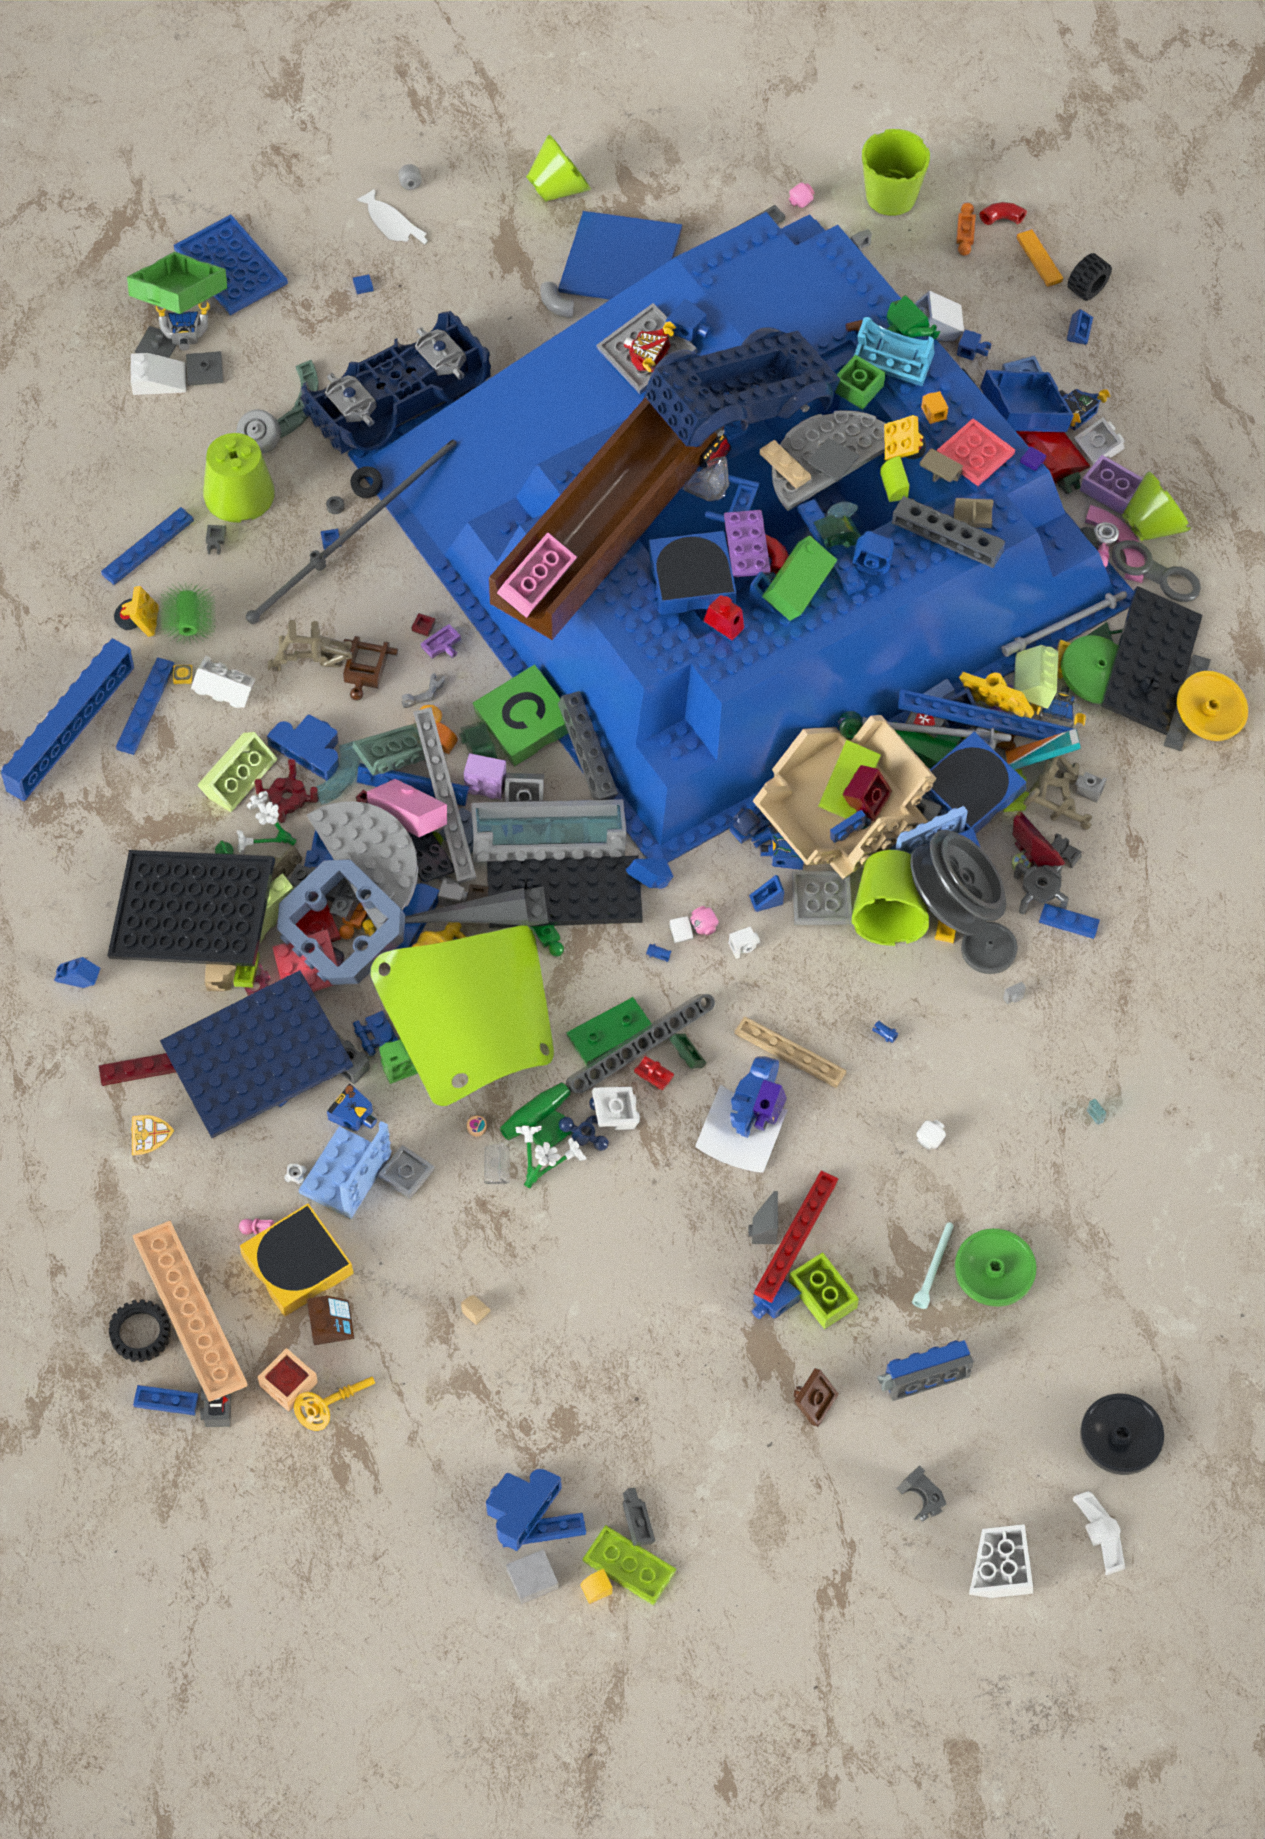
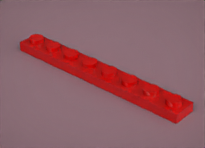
[754,1170,839,1303]

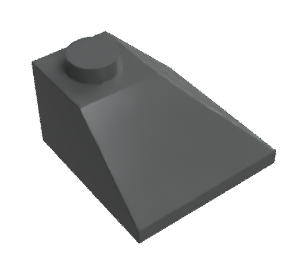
[748,1191,778,1244]

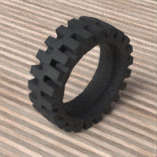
[109,1299,171,1362]

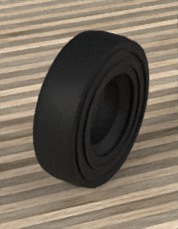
[350,466,383,498]

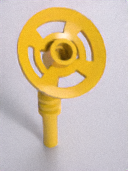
[294,1376,375,1431]

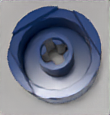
[853,531,894,575]

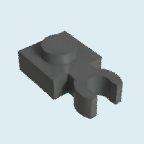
[206,525,226,555]

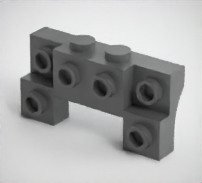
[287,864,360,922]

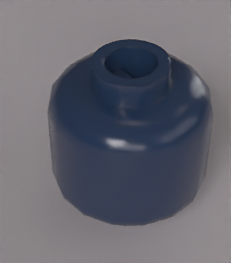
[732,808,761,836]

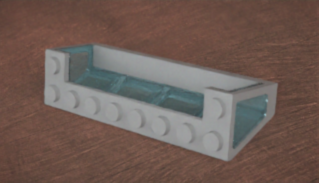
[471,799,626,862]

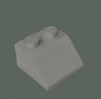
[505,773,544,802]

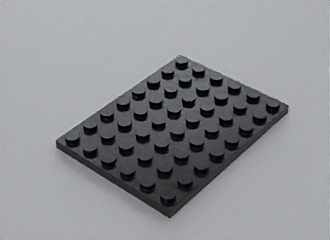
[107,850,275,967]

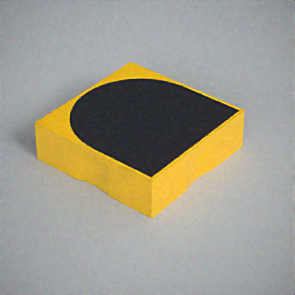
[239,1203,353,1317]

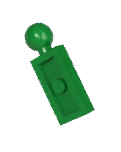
[531,925,564,957]

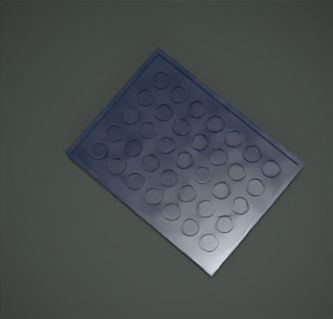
[160,970,353,1139]

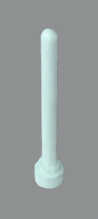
[912,1222,954,1309]

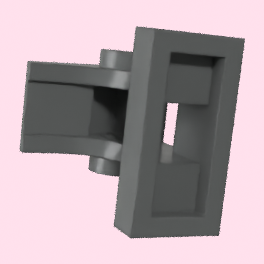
[896,1465,946,1522]

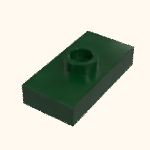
[670,1034,706,1069]

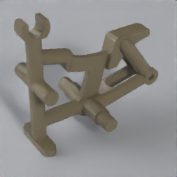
[267,620,352,671]
[1023,755,1092,830]

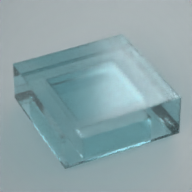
[1087,1098,1107,1125]

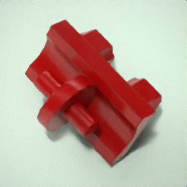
[634,1056,674,1091]

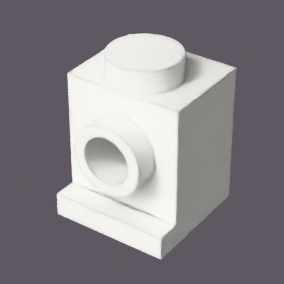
[729,926,760,959]

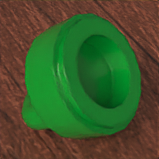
[215,840,234,854]

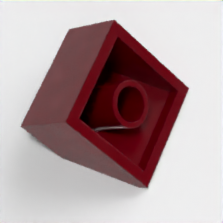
[842,765,893,821]

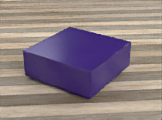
[1020,447,1046,471]

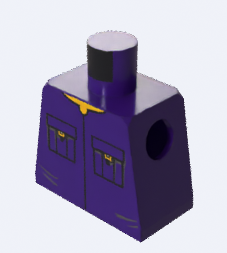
[753,1080,787,1131]

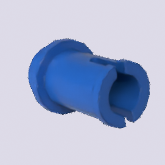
[751,826,776,848]
[646,943,672,962]
[872,1020,898,1043]

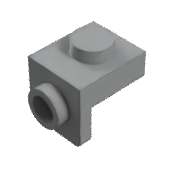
[850,229,872,252]

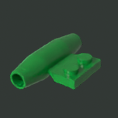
[499,1082,573,1149]

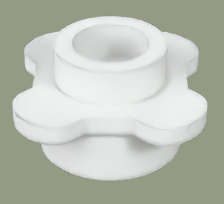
[284,1164,307,1184]

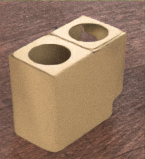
[205,964,237,991]

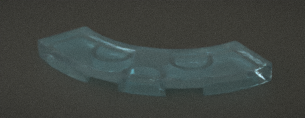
[315,740,360,805]

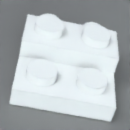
[1074,417,1125,465]
[592,1087,640,1130]

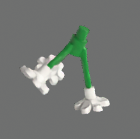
[237,791,297,855]
[515,1126,586,1188]

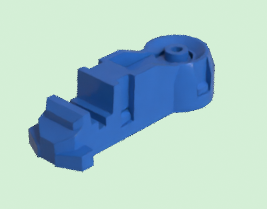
[730,1056,779,1138]

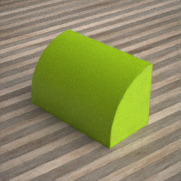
[880,456,909,502]

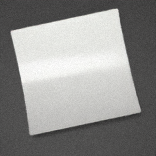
[695,1085,788,1173]

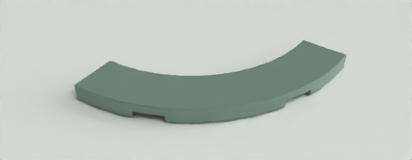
[278,360,318,438]

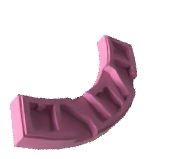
[1085,505,1145,583]

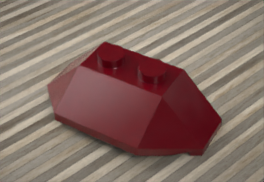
[1012,810,1066,867]

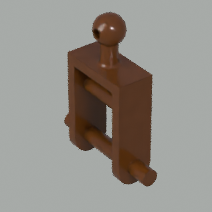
[343,636,398,701]

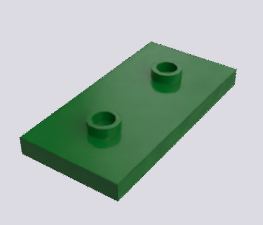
[566,997,652,1065]

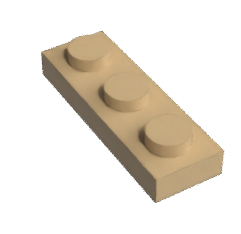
[760,440,811,489]

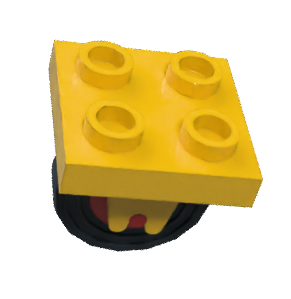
[884,415,926,461]
[114,586,159,637]

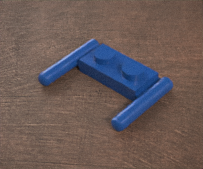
[705,473,760,523]

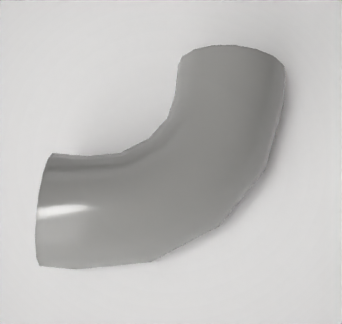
[540,282,574,318]

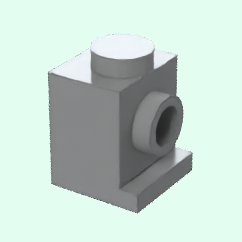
[1075,772,1107,803]
[438,879,468,906]

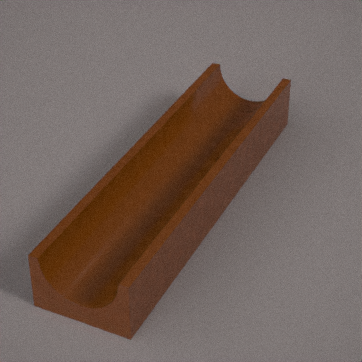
[489,397,724,640]

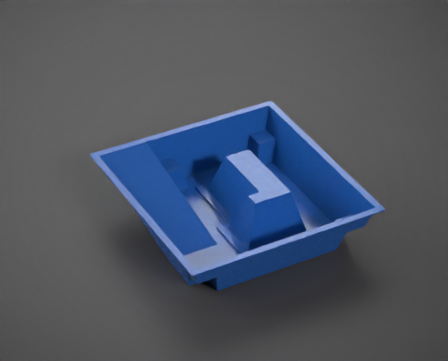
[348,212,1134,863]

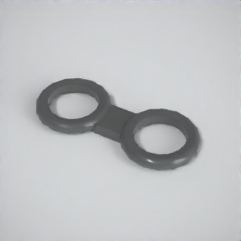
[1112,540,1201,602]

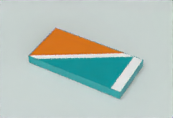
[1005,729,1081,770]

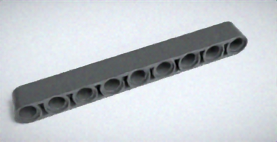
[566,994,715,1093]

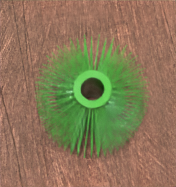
[160,583,216,644]

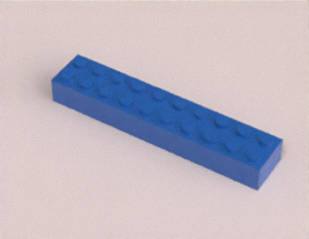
[1,638,134,802]

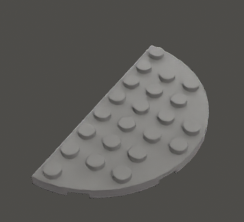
[772,411,889,511]
[307,801,418,930]

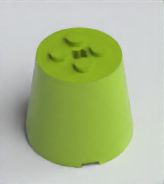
[862,129,930,216]
[203,433,275,523]
[851,850,929,946]

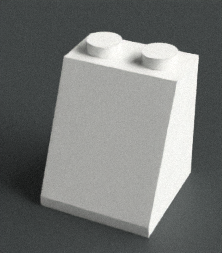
[914,291,964,342]

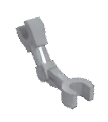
[402,673,445,708]

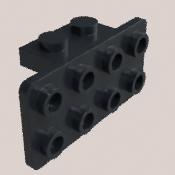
[407,831,455,882]

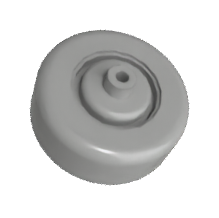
[237,409,281,454]

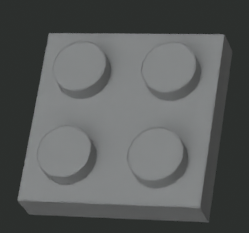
[378,1145,435,1199]

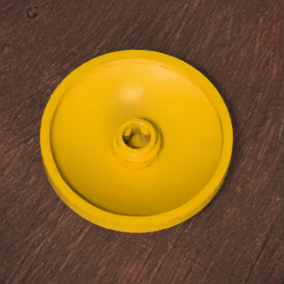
[1177,671,1248,741]

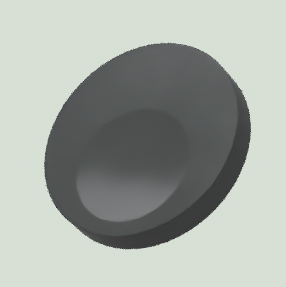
[961,922,1018,974]

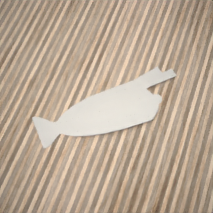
[357,189,428,245]

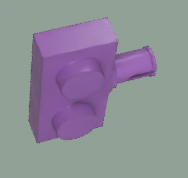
[421,624,461,659]

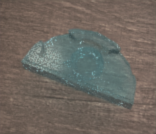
[827,502,858,531]

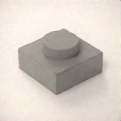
[1003,982,1026,1004]

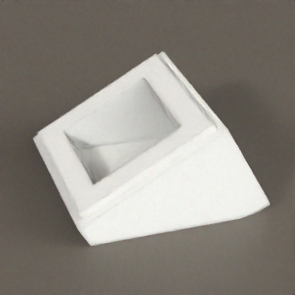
[669,916,693,943]

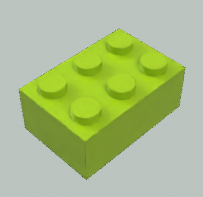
[789,1252,859,1330]

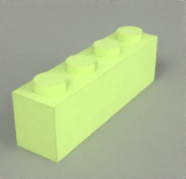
[260,873,295,943]

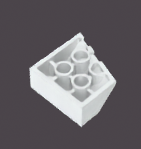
[191,656,255,708]
[969,1524,1033,1598]

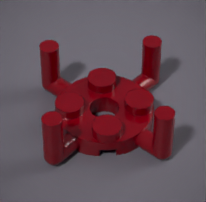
[254,759,319,823]

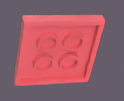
[936,418,1015,486]
[272,930,338,992]

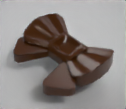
[996,732,1017,751]

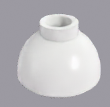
[1094,522,1119,546]

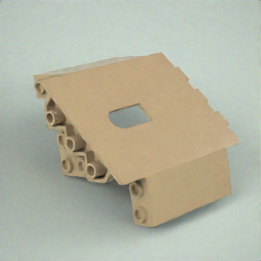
[753,715,937,879]

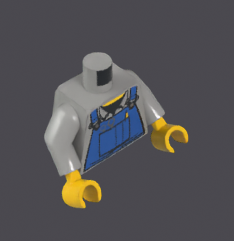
[156,302,210,351]

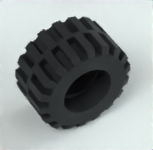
[1067,253,1112,301]

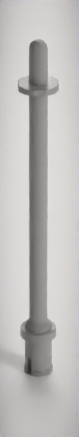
[1002,591,1127,657]
[863,717,1011,745]

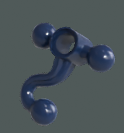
[559,1097,609,1151]

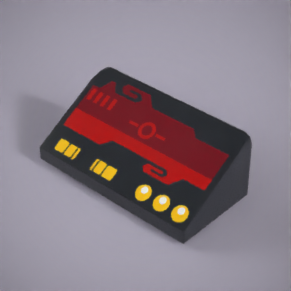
[700,434,731,473]

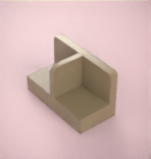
[920,448,963,482]
[954,498,993,528]

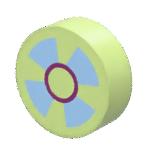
[1012,853,1031,870]

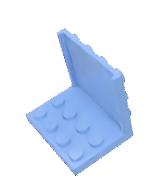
[866,794,968,855]
[299,1121,392,1219]

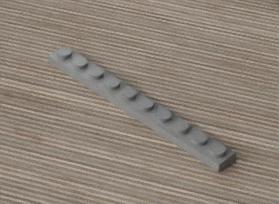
[413,707,477,884]

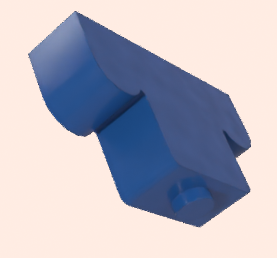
[267,714,339,782]
[376,883,440,950]
[486,1469,562,1551]

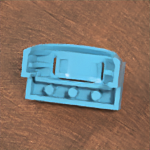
[854,317,935,386]

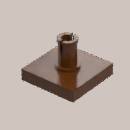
[794,1368,839,1427]

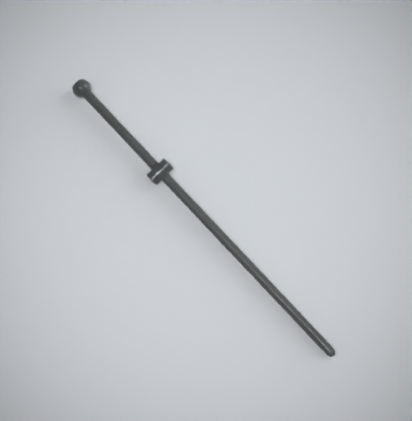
[246,439,457,624]

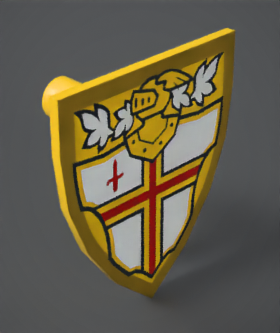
[131,1115,174,1155]

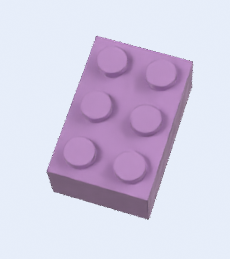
[1080,455,1143,515]

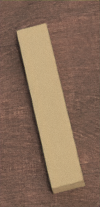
[734,1016,846,1088]

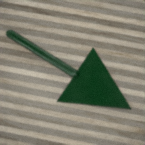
[1086,622,1123,642]

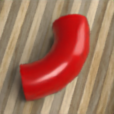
[979,202,1027,225]
[765,534,789,576]

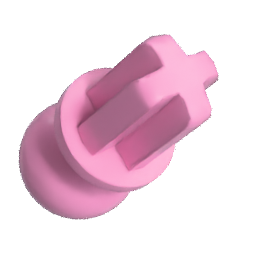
[1098,543,1109,567]
[239,1218,274,1235]

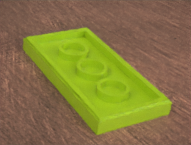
[818,740,881,819]
[582,1525,677,1606]

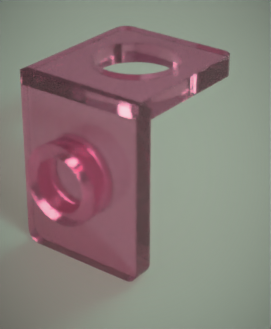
[244,963,271,996]

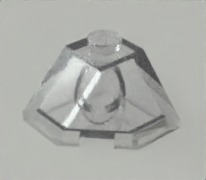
[683,456,729,501]

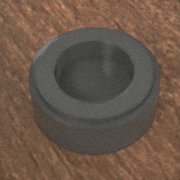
[326,496,344,514]

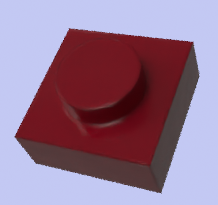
[411,613,436,637]

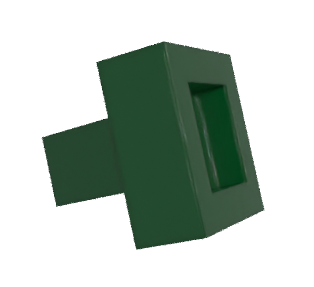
[1057,472,1081,494]

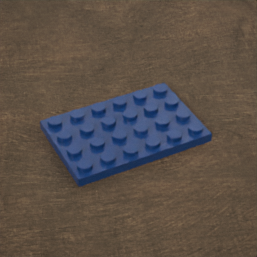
[173,214,288,315]

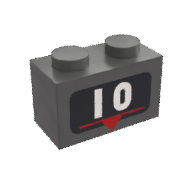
[200,1388,232,1427]

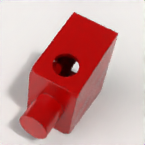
[704,595,744,641]

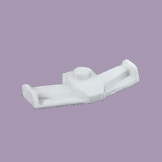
[1073,1491,1126,1575]

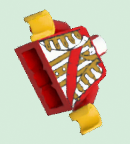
[624,321,676,373]

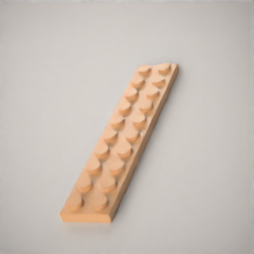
[132,1221,247,1402]

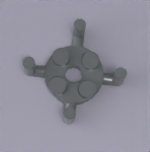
[1014,863,1069,915]

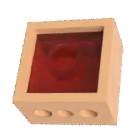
[258,1348,318,1412]

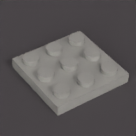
[792,871,852,925]

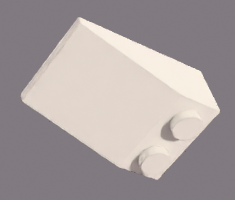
[131,353,186,395]

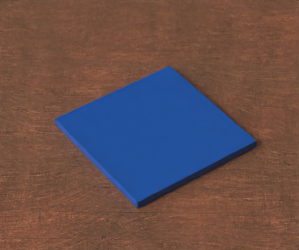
[558,211,682,300]

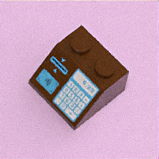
[307,1295,355,1346]

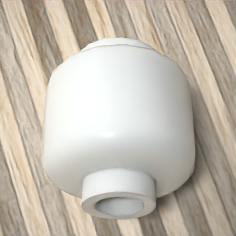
[916,1119,946,1150]

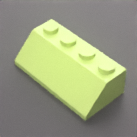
[1014,645,1058,709]
[197,732,277,812]

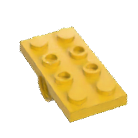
[959,672,1035,718]

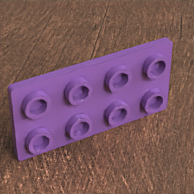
[724,510,770,577]

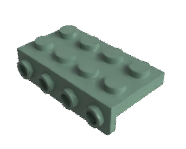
[352,723,426,776]

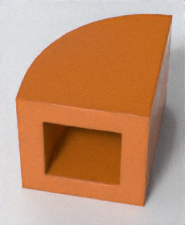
[436,722,458,754]

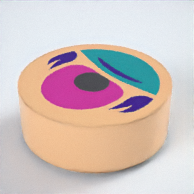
[467,1116,487,1137]

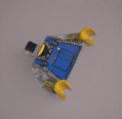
[1030,686,1086,728]

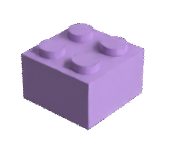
[464,753,506,799]

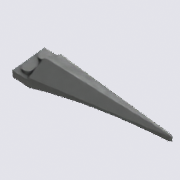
[405,887,549,926]

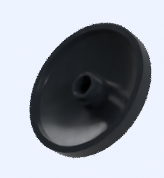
[1080,1393,1164,1475]

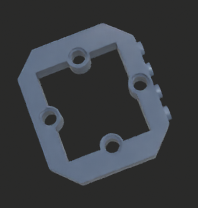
[277,859,405,985]

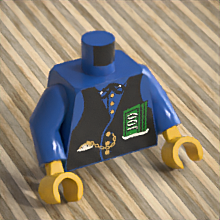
[1059,389,1111,431]

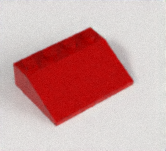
[1016,431,1090,484]

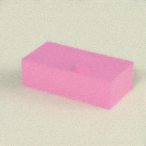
[497,533,577,618]
[367,779,447,837]

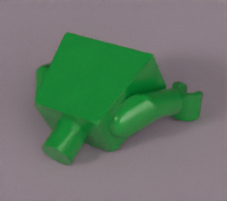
[887,295,940,339]

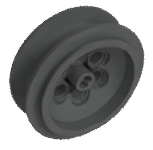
[910,830,1006,935]

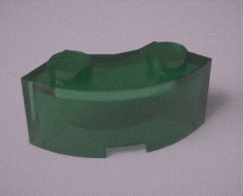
[813,515,861,548]
[459,721,498,759]

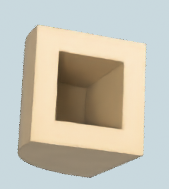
[461,1295,490,1325]

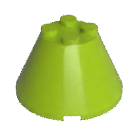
[526,134,592,202]
[1121,471,1191,542]

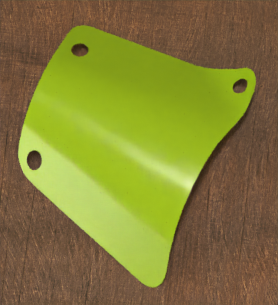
[370,925,554,1106]

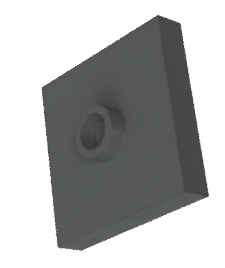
[186,351,223,386]

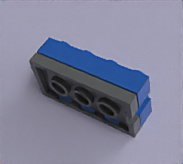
[877,1340,974,1401]

